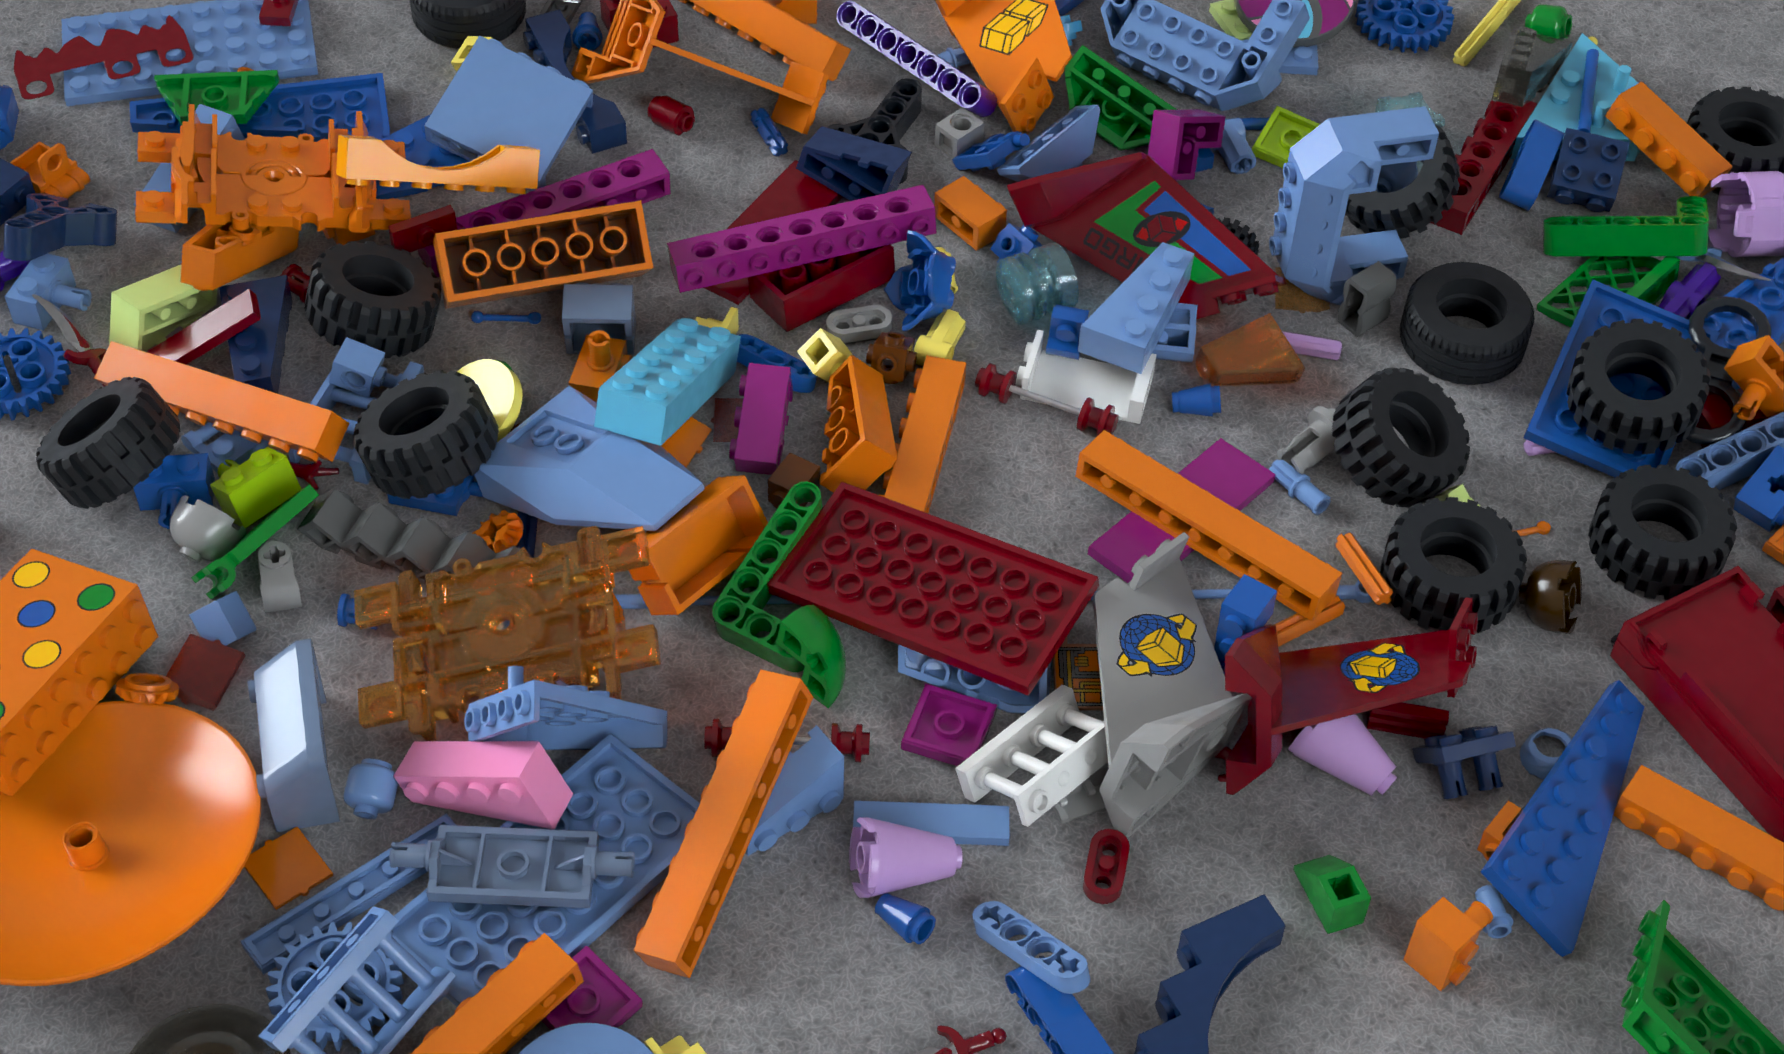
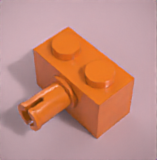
[569,330,632,402]
[1724,335,1784,421]
[1403,897,1493,991]

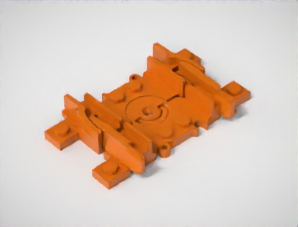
[135,104,411,233]

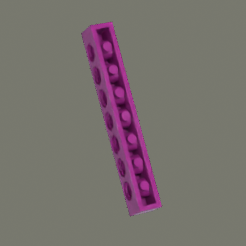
[418,149,671,277]
[667,185,937,293]

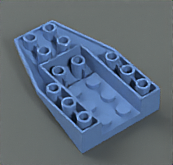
[474,385,705,531]

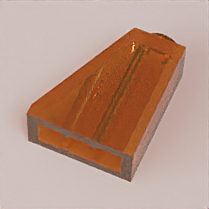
[1195,313,1305,387]

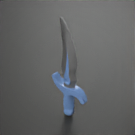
[1676,247,1771,281]

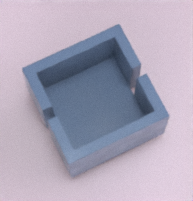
[562,282,636,354]

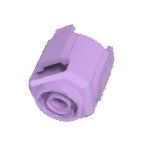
[1708,171,1784,257]

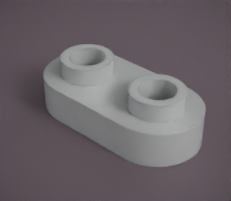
[826,305,892,343]

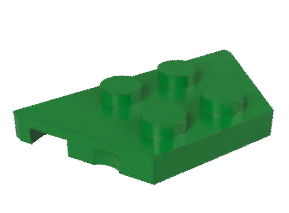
[154,70,279,125]

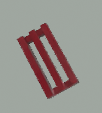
[1367,702,1449,738]

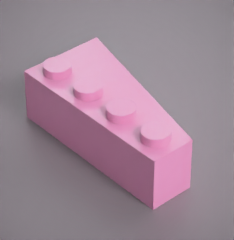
[393,741,573,830]

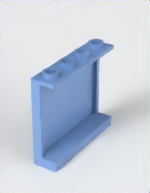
[424,35,593,191]

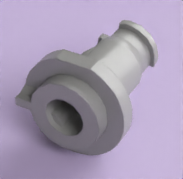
[1277,406,1340,475]

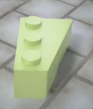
[109,265,218,352]

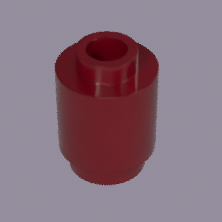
[647,95,695,136]

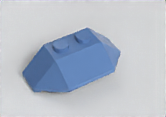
[997,105,1100,182]

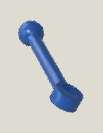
[471,310,541,324]

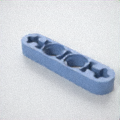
[972,901,1091,994]

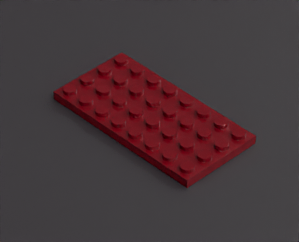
[767,482,1099,696]

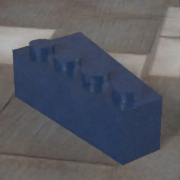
[219,275,293,394]

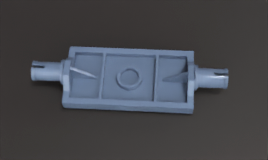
[389,825,635,908]

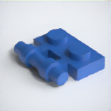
[952,131,1030,172]

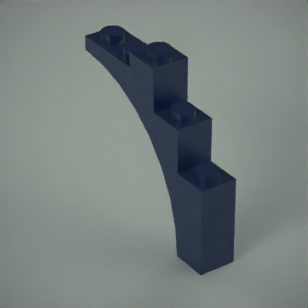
[1134,894,1286,1054]

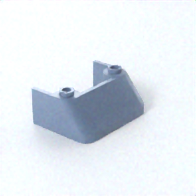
[248,638,340,832]

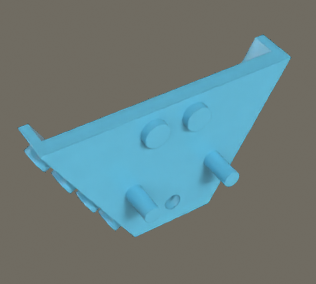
[1511,33,1640,162]

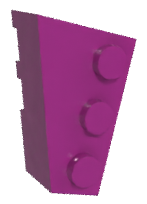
[729,363,794,475]

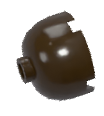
[1519,560,1582,634]

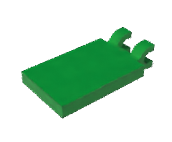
[191,484,319,599]

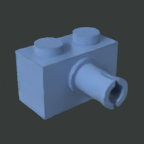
[4,254,92,331]

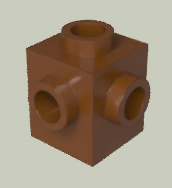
[866,332,917,384]

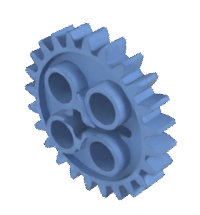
[266,922,404,1051]

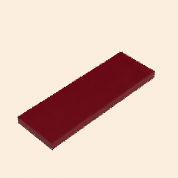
[704,160,843,305]

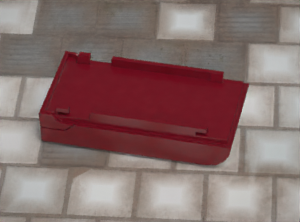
[1610,566,1784,842]

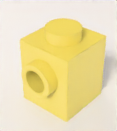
[797,328,853,382]

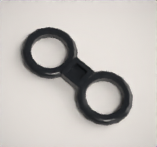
[1664,296,1771,445]

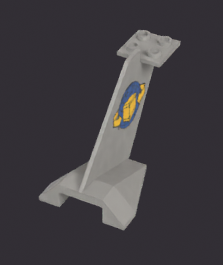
[1092,532,1252,839]

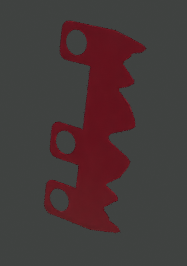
[14,15,194,100]

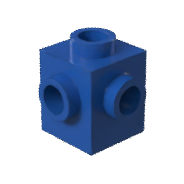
[990,223,1050,277]

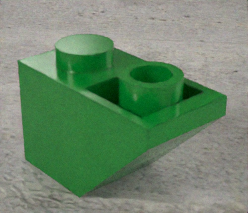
[1293,855,1371,934]

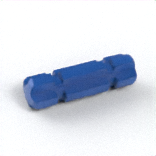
[751,108,788,157]

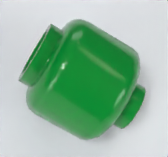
[1525,4,1572,45]

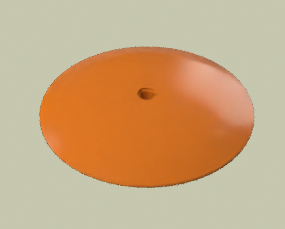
[0,701,261,986]

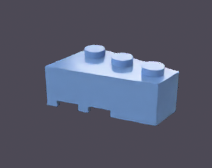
[745,725,844,856]

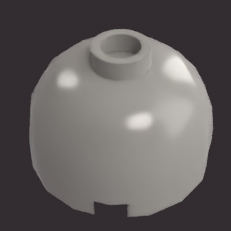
[170,496,247,564]

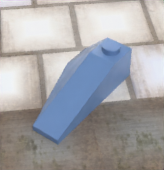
[898,645,1052,713]

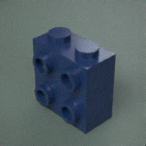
[1547,128,1630,212]

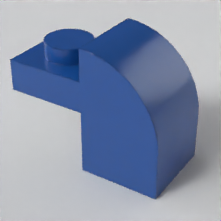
[1046,304,1089,360]

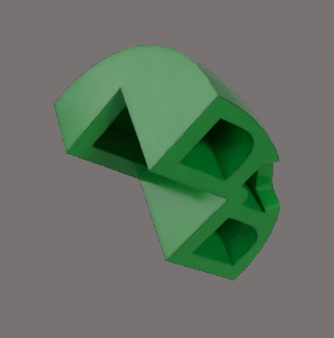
[776,605,846,709]

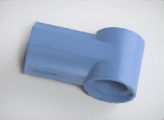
[1212,117,1256,175]

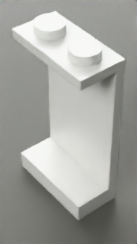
[1016,330,1157,424]

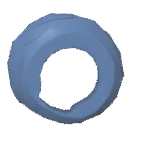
[1520,728,1572,780]

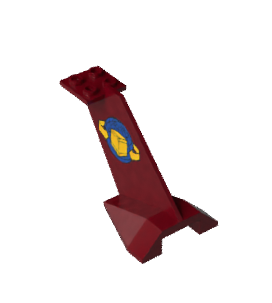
[1225,598,1478,795]

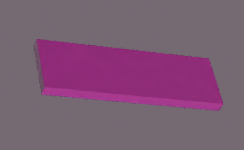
[1087,438,1276,583]

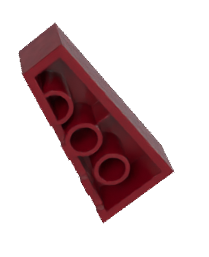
[748,244,895,332]

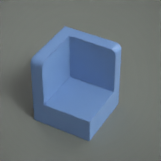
[189,591,256,653]

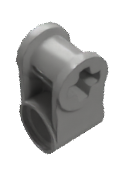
[258,541,303,613]

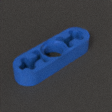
[737,334,818,393]

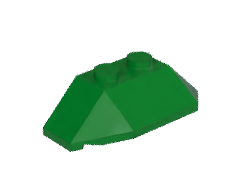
[1064,45,1177,151]

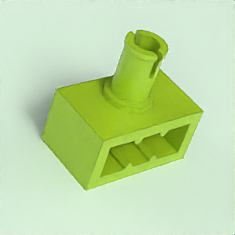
[210,447,302,528]

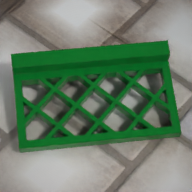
[1536,256,1680,327]

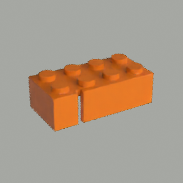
[619,475,768,615]

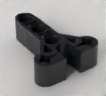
[827,78,922,184]

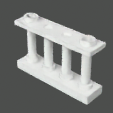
[955,685,1108,827]

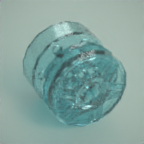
[996,242,1079,325]

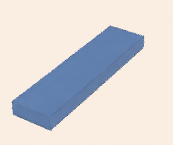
[853,801,1010,846]

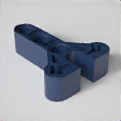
[3,193,118,261]

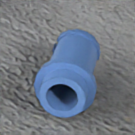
[1475,885,1513,938]

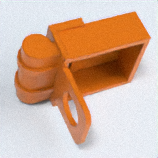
[10,141,91,199]

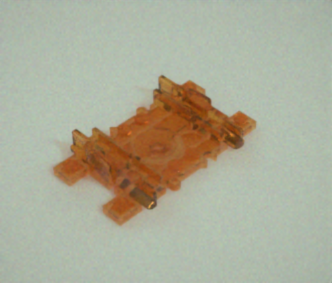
[354,526,661,741]

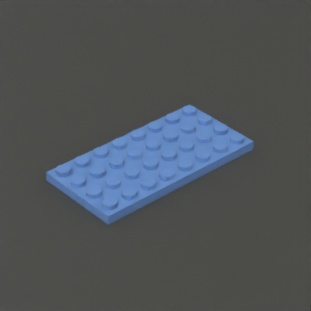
[61,0,318,106]
[392,734,700,1007]

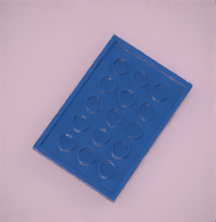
[1523,279,1719,478]

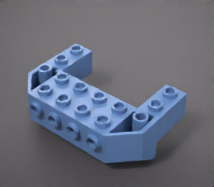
[1101,0,1310,111]
[1269,106,1439,305]

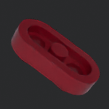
[1083,829,1130,904]

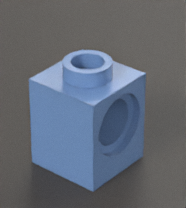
[329,337,387,398]

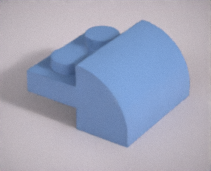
[1152,303,1197,363]

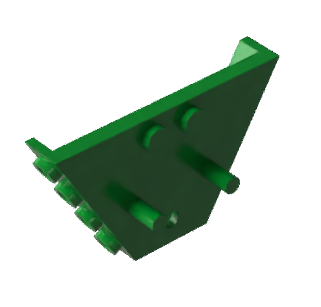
[1621,900,1784,1054]

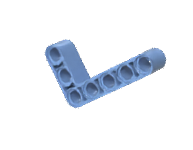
[1675,412,1784,490]

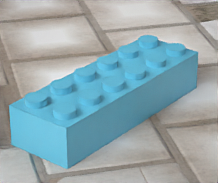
[594,318,741,446]

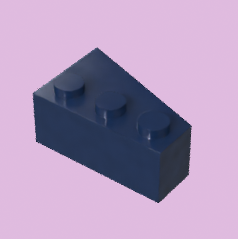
[796,126,912,201]

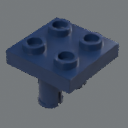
[1412,725,1516,799]

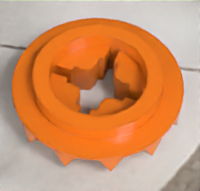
[472,510,524,553]
[115,673,179,705]

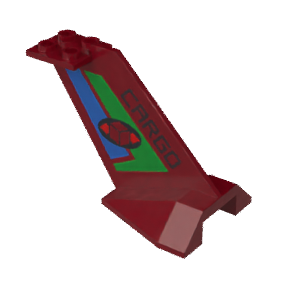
[1007,152,1286,320]

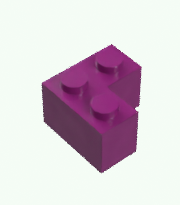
[1148,109,1226,180]

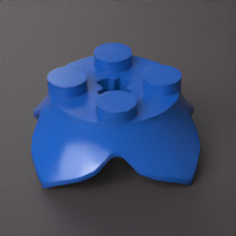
[884,230,956,331]

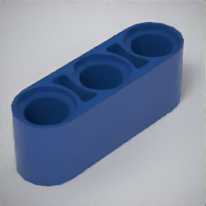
[1499,119,1564,211]

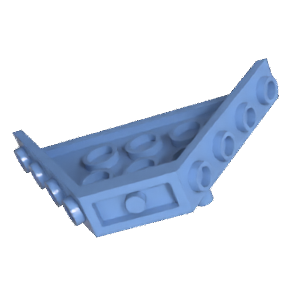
[464,666,668,750]

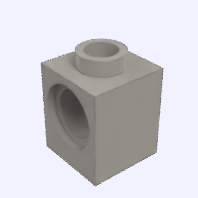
[935,107,984,159]

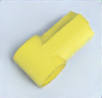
[913,309,966,366]

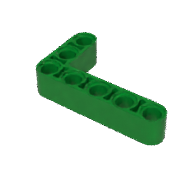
[1543,196,1709,256]
[712,481,823,672]

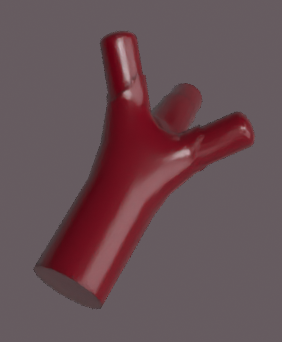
[290,460,340,491]

